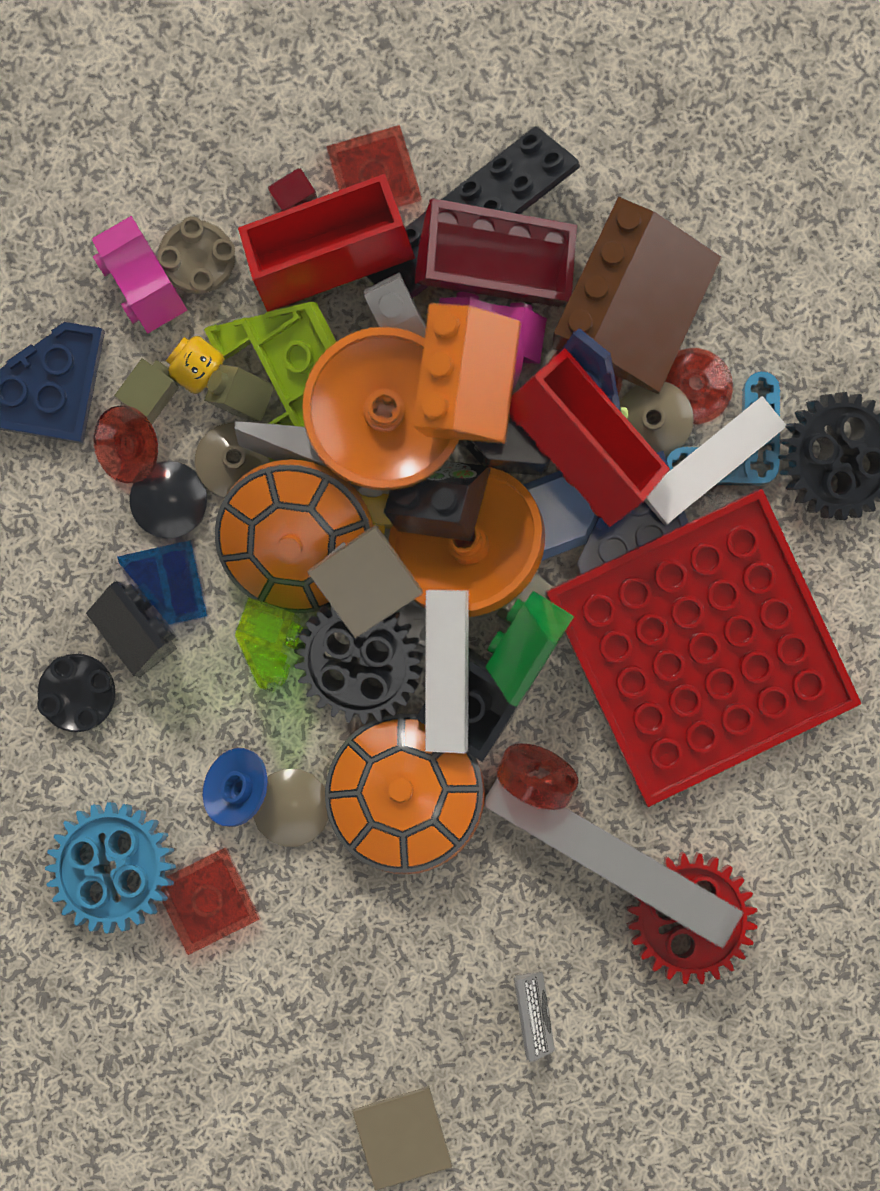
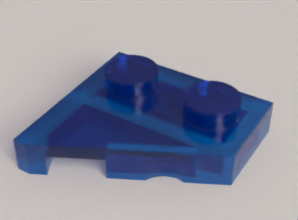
[117,540,209,625]

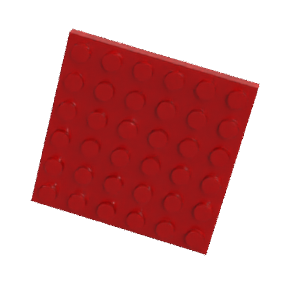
[545,489,862,807]

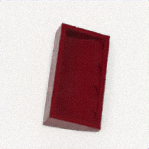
[415,198,577,307]

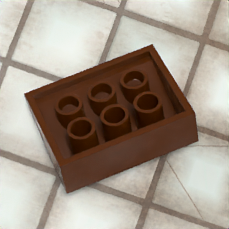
[552,196,722,394]

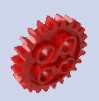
[626,852,758,984]

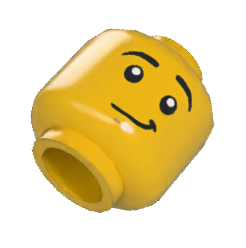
[166,336,224,394]

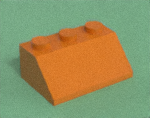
[413,304,521,443]

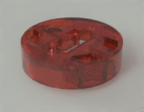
[497,743,579,810]

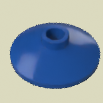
[203,748,268,827]

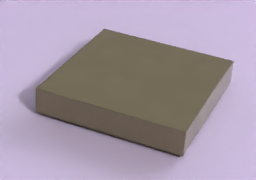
[308,525,423,638]
[352,1086,452,1191]

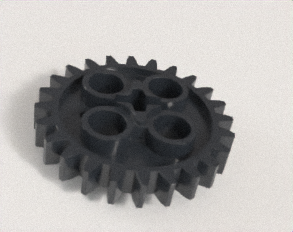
[778,392,880,520]
[294,606,423,724]

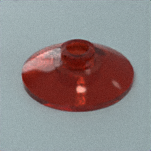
[665,348,733,424]
[93,405,158,484]

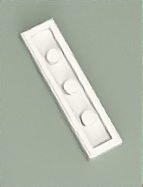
[644,396,786,526]
[425,590,469,753]

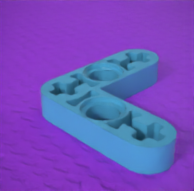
[666,371,780,486]

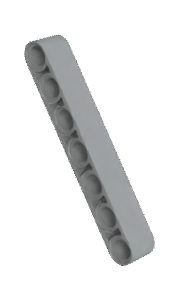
[484,770,744,948]

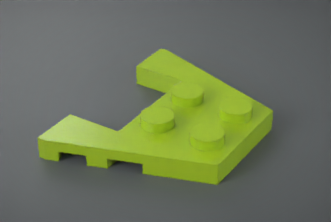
[204,302,337,462]

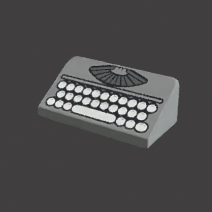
[514,971,555,1062]

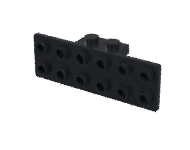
[365,126,580,299]

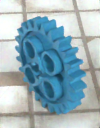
[45,802,176,934]

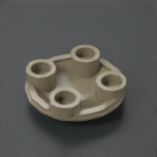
[158,216,235,294]
[253,769,329,847]

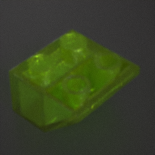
[234,597,303,692]

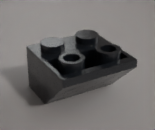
[461,414,551,476]
[86,581,177,677]

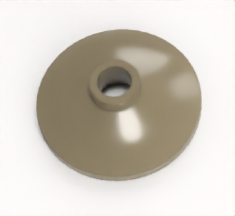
[620,382,694,457]
[195,423,271,498]

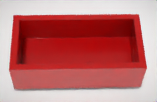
[238,174,415,312]
[509,348,670,527]

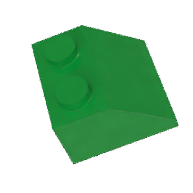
[486,591,574,708]

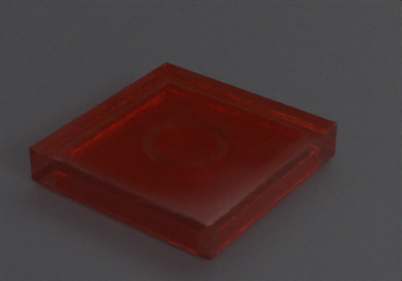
[326,125,422,207]
[160,847,261,955]

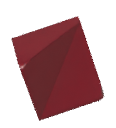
[268,168,317,211]

